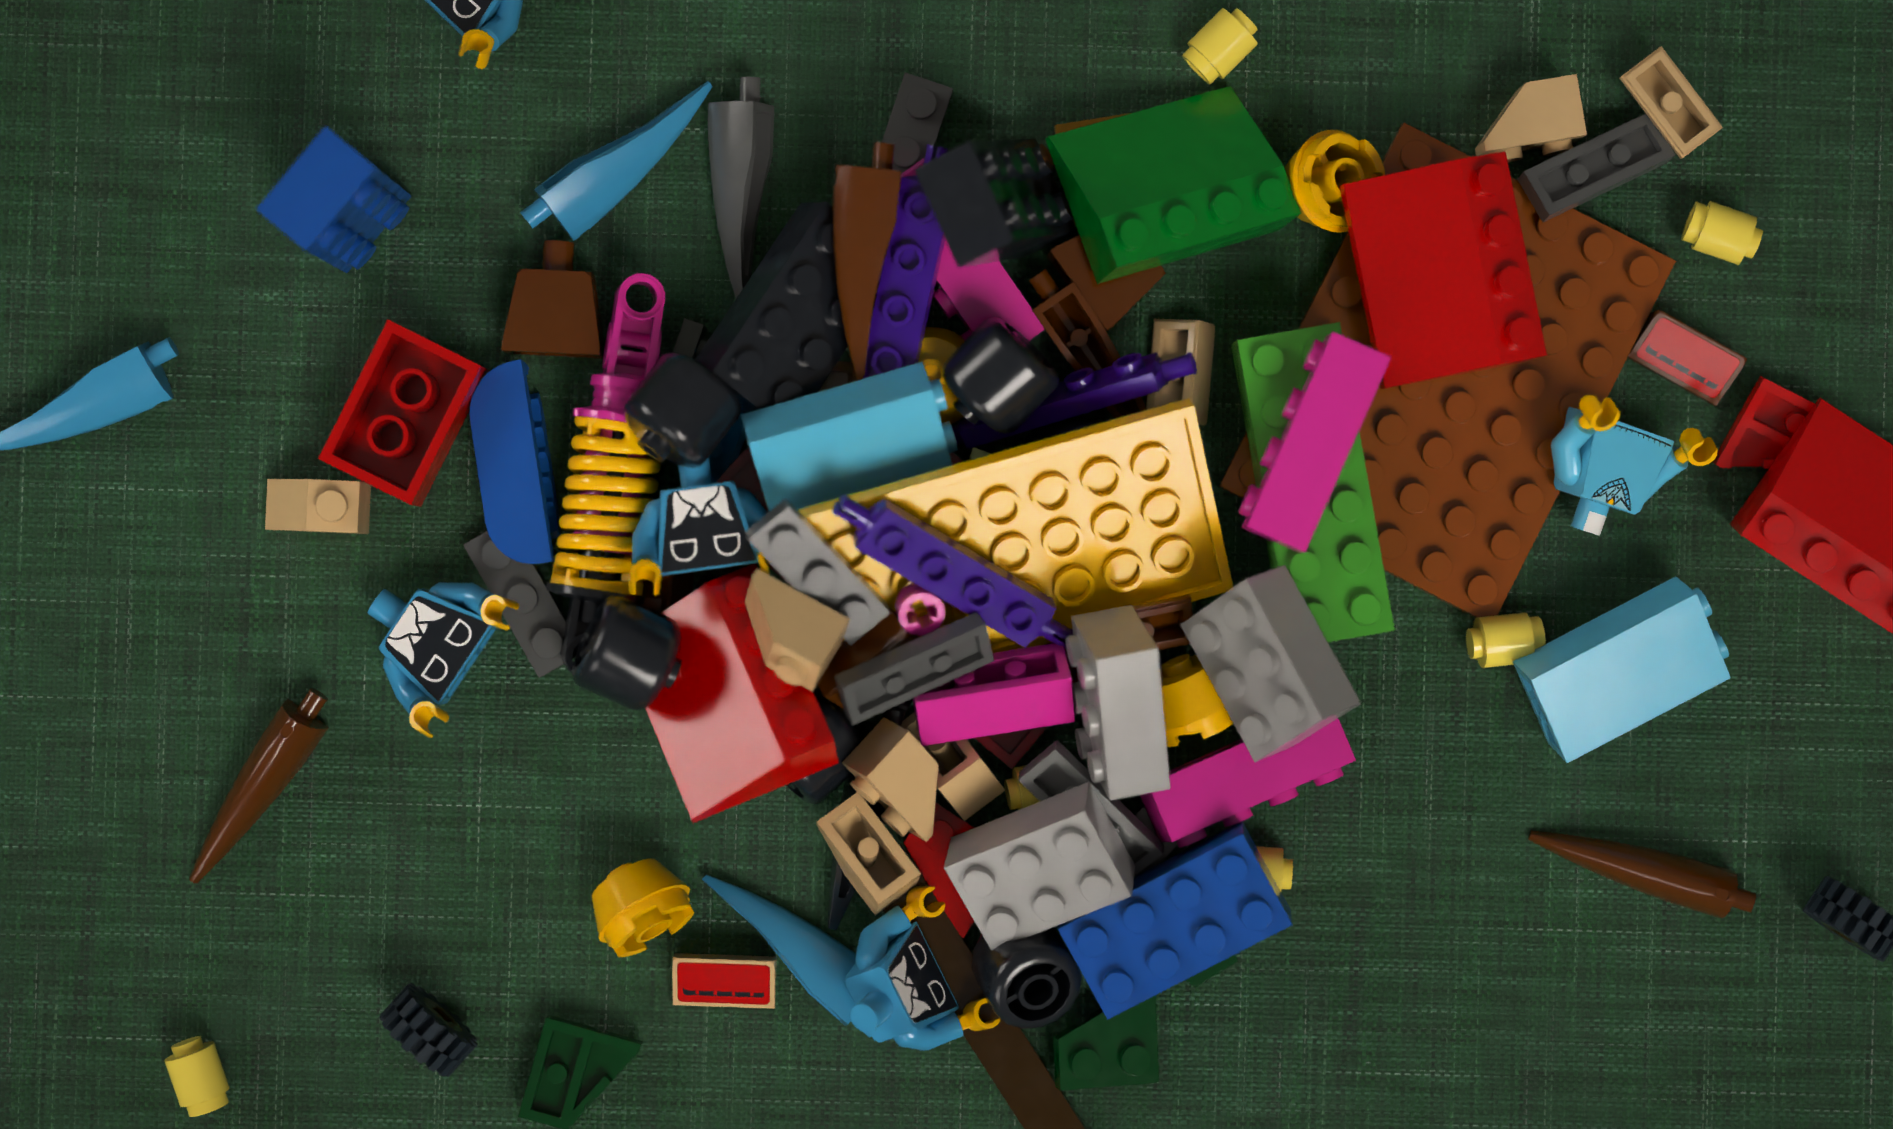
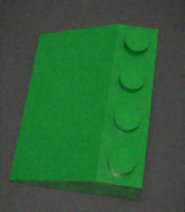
[1045,86,1301,284]

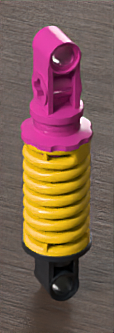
[546,273,665,674]

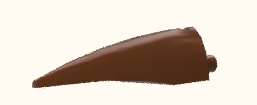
[833,142,901,380]
[1029,268,1147,419]
[189,688,329,883]
[1528,830,1756,918]

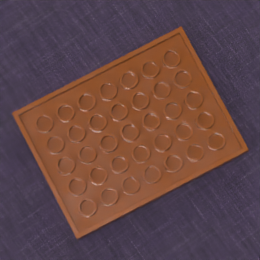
[1218,123,1676,618]

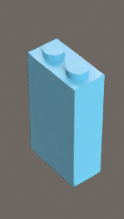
[741,362,958,512]
[1512,576,1731,763]

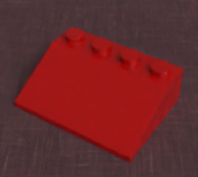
[1339,151,1547,389]
[1730,398,1893,634]
[645,563,839,823]

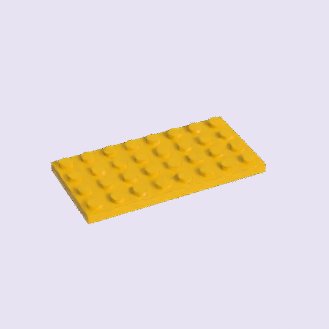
[798,398,1234,653]

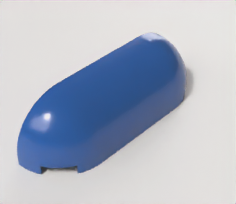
[469,359,561,564]

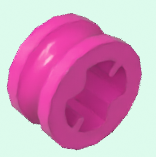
[895,583,945,636]

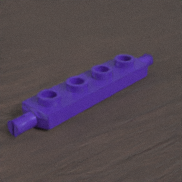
[858,145,949,380]
[952,352,1197,449]
[832,494,1073,649]

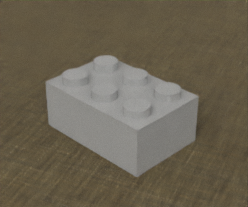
[1181,565,1361,762]
[1065,605,1171,801]
[944,782,1135,951]

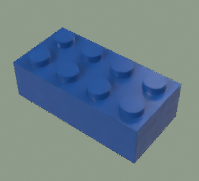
[256,126,412,273]
[1058,821,1293,1019]

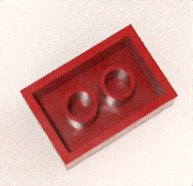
[318,320,490,507]

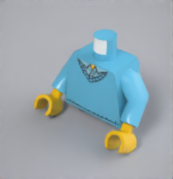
[1551,395,1718,536]

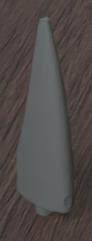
[708,77,774,298]

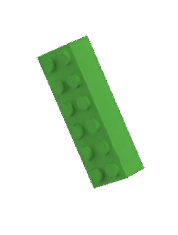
[1231,322,1395,642]

